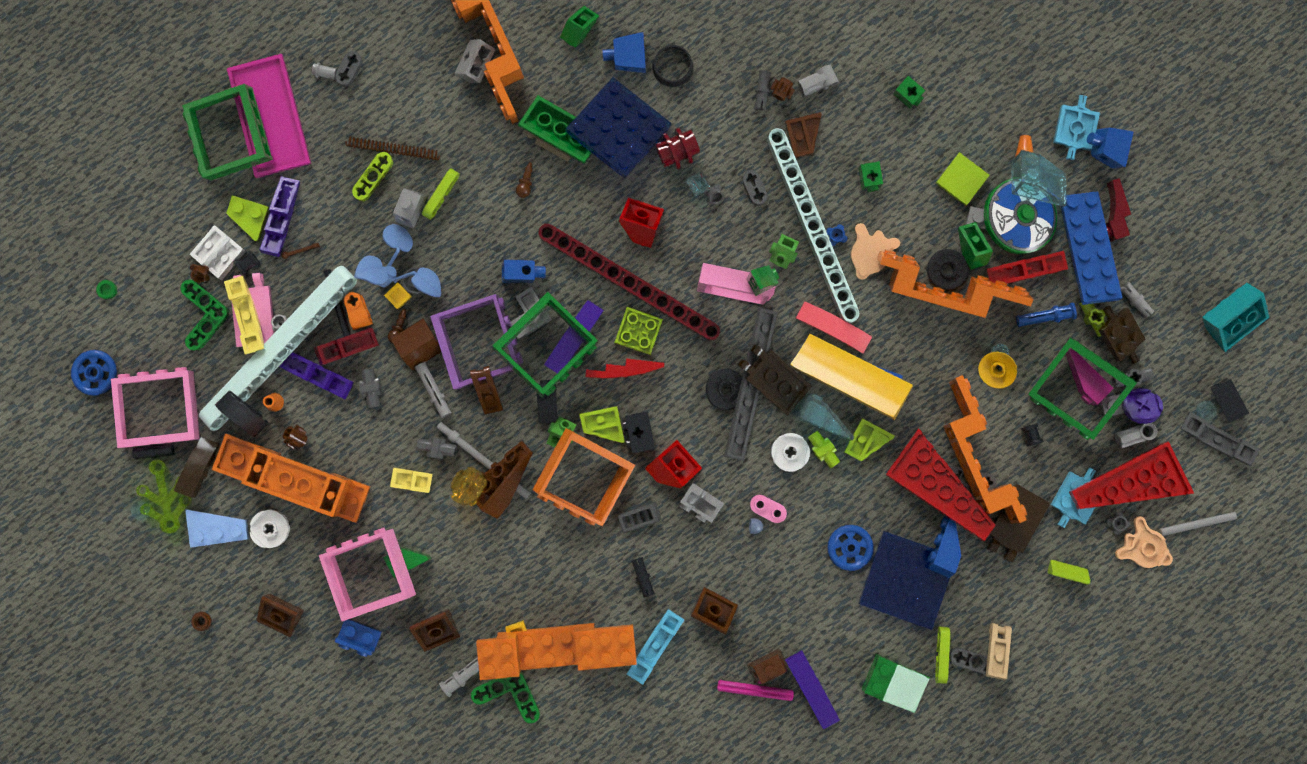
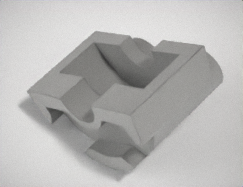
[680,483,724,523]

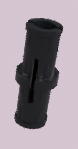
[132,443,175,460]
[631,557,655,598]

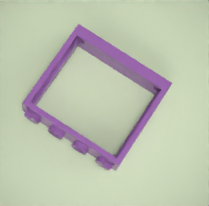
[430,294,523,389]

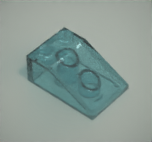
[1011,150,1067,207]
[795,394,854,441]

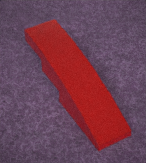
[987,251,1069,284]
[585,358,664,379]

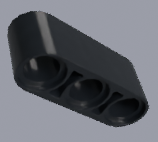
[215,390,269,437]

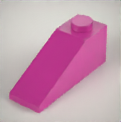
[1066,348,1114,405]

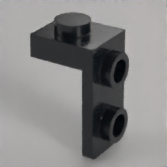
[536,380,558,424]

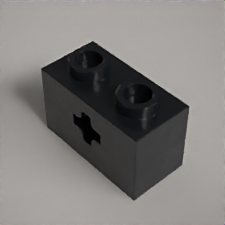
[622,411,655,454]

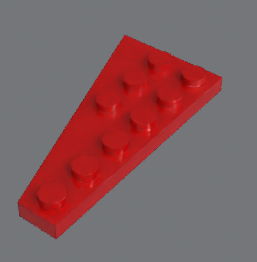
[886,429,995,542]
[1069,441,1194,509]

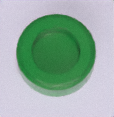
[96,280,117,300]

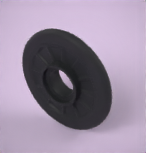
[927,249,969,290]
[706,368,742,410]

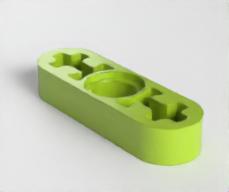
[352,152,393,201]
[422,168,460,220]
[935,627,950,684]

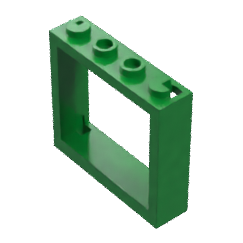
[182,84,273,181]
[492,292,598,398]
[1028,337,1137,440]

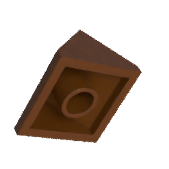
[391,318,441,370]
[690,587,738,635]
[256,594,304,638]
[409,609,460,652]

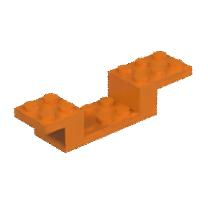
[451,0,524,124]
[877,249,1033,318]
[943,375,1027,524]
[212,434,371,523]
[476,623,637,680]

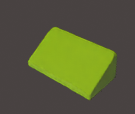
[1047,560,1090,584]

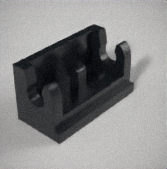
[1210,378,1249,423]

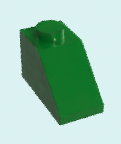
[560,6,599,48]
[958,222,993,270]
[383,547,431,578]

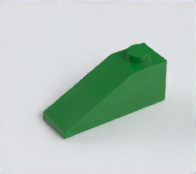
[746,265,779,296]

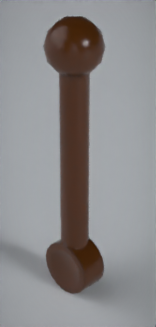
[281,243,320,259]

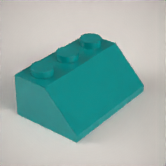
[1202,283,1270,352]

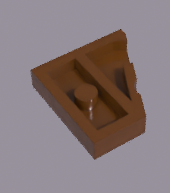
[785,112,822,158]

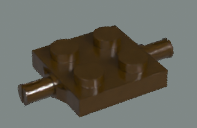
[1098,306,1146,364]

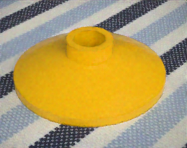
[978,352,1017,388]

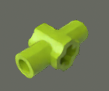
[1079,303,1106,337]
[808,430,840,469]

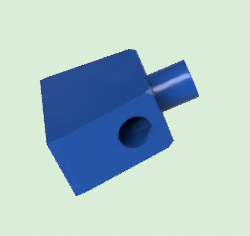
[602,32,646,73]
[1087,128,1134,168]
[502,260,546,283]

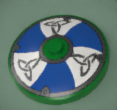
[984,178,1057,254]

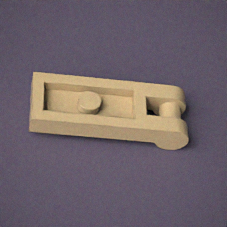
[986,623,1012,680]

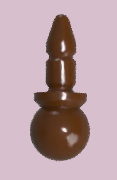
[516,162,532,198]
[388,309,406,344]

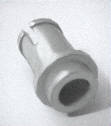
[312,62,337,80]

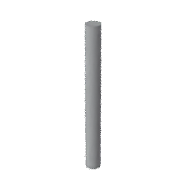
[1159,512,1237,536]

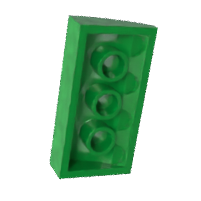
[518,95,603,164]

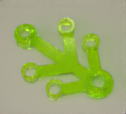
[136,460,192,534]

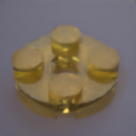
[450,467,487,506]

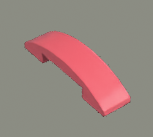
[796,302,872,354]

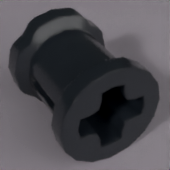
[234,251,261,275]
[1021,423,1044,447]

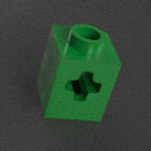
[893,76,926,109]
[858,161,883,192]

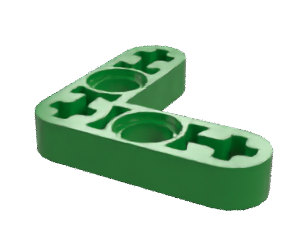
[180,280,229,351]
[471,671,540,724]

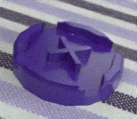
[1122,388,1163,424]

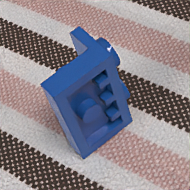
[335,619,382,657]

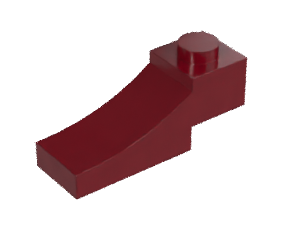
[1106,178,1132,242]
[314,328,379,365]

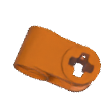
[344,292,373,330]

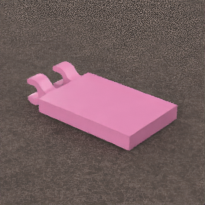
[231,273,275,347]

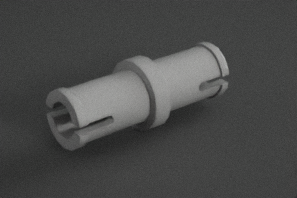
[1120,282,1154,319]

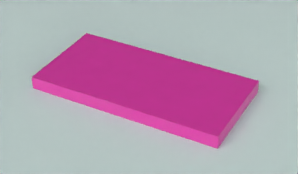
[227,54,312,178]

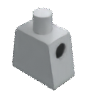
[393,188,427,229]

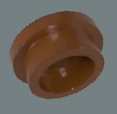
[191,612,212,631]

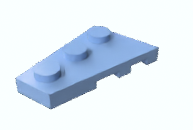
[185,509,249,548]

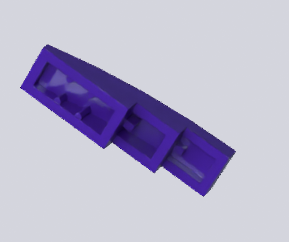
[259,176,300,257]
[544,300,604,373]
[279,352,354,399]
[785,650,840,730]

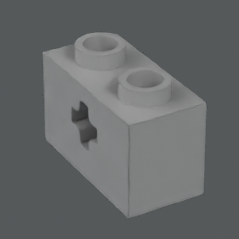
[455,39,495,83]

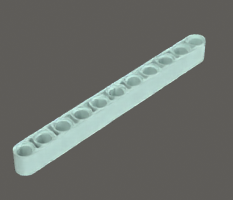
[767,128,859,323]
[199,266,357,431]

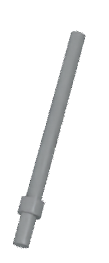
[436,422,531,499]

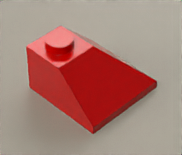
[619,197,664,248]
[645,440,702,488]

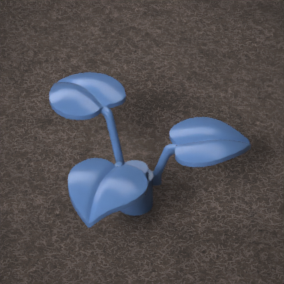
[354,224,441,298]

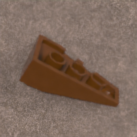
[466,441,533,519]

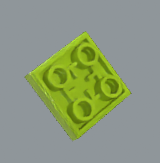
[935,152,990,206]
[614,307,663,355]

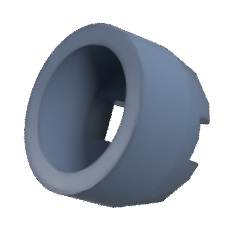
[749,518,763,534]

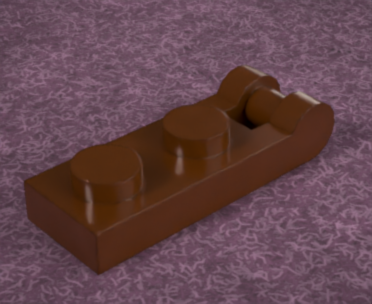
[470,366,503,415]

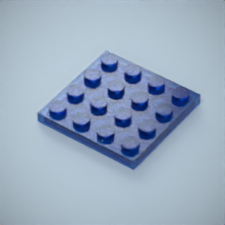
[565,77,672,179]
[858,531,950,630]

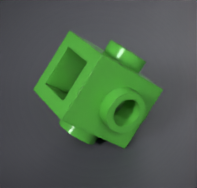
[769,234,799,269]
[546,416,577,447]

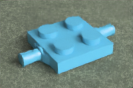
[1053,95,1100,160]
[1050,468,1096,528]

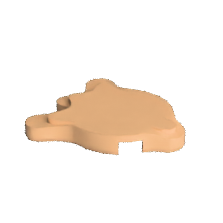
[850,223,900,280]
[1115,516,1173,568]

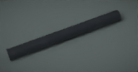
[323,269,351,337]

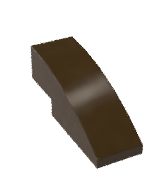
[174,437,219,498]

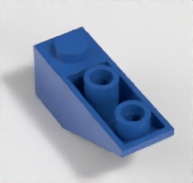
[928,516,961,578]

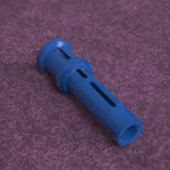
[1016,302,1077,328]

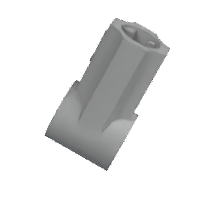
[798,64,839,97]
[1115,423,1158,449]

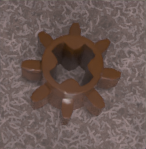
[770,77,795,101]
[283,424,307,450]

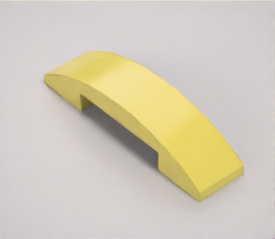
[224,276,264,355]

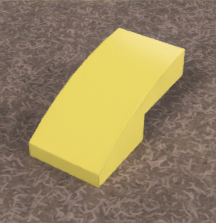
[390,468,432,493]

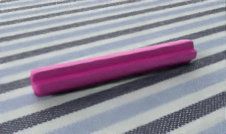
[717,680,794,701]

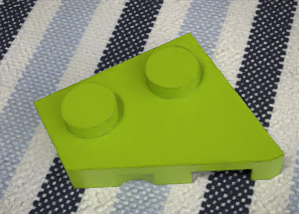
[226,196,270,242]

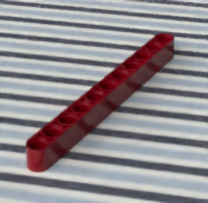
[539,224,720,341]

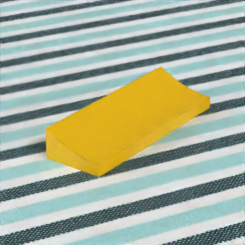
[790,334,913,420]

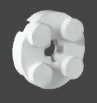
[771,433,810,472]
[250,509,290,548]

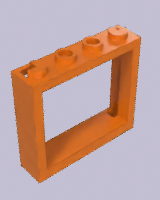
[532,428,635,526]

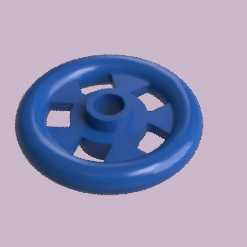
[71,350,117,396]
[828,525,874,571]

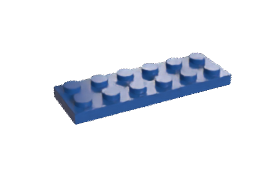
[1059,191,1123,305]

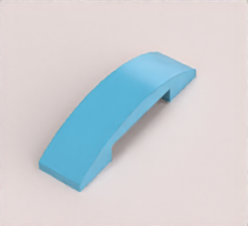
[627,609,685,685]

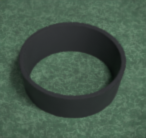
[652,45,693,87]

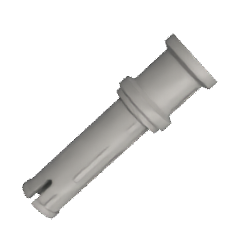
[439,657,479,697]

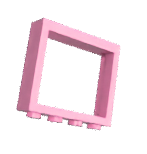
[697,263,776,305]
[111,367,200,448]
[319,527,416,621]

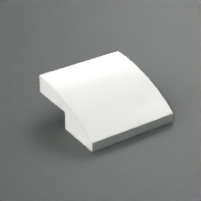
[190,225,246,280]

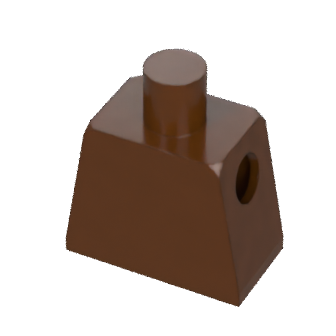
[747,648,788,684]

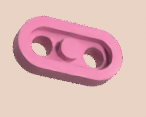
[750,495,787,523]

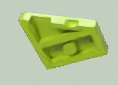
[580,406,625,443]
[844,418,895,461]

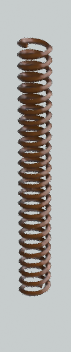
[345,136,440,161]

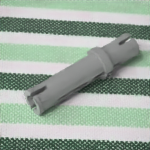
[414,362,452,418]

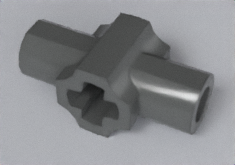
[1112,368,1154,388]
[359,369,382,409]
[416,437,457,459]

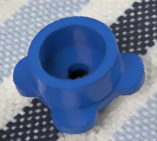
[826,224,847,246]

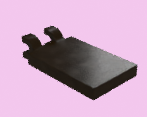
[737,344,812,416]
[986,484,1050,563]

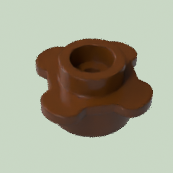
[190,264,210,283]

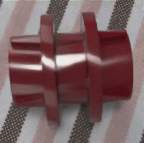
[655,127,700,170]

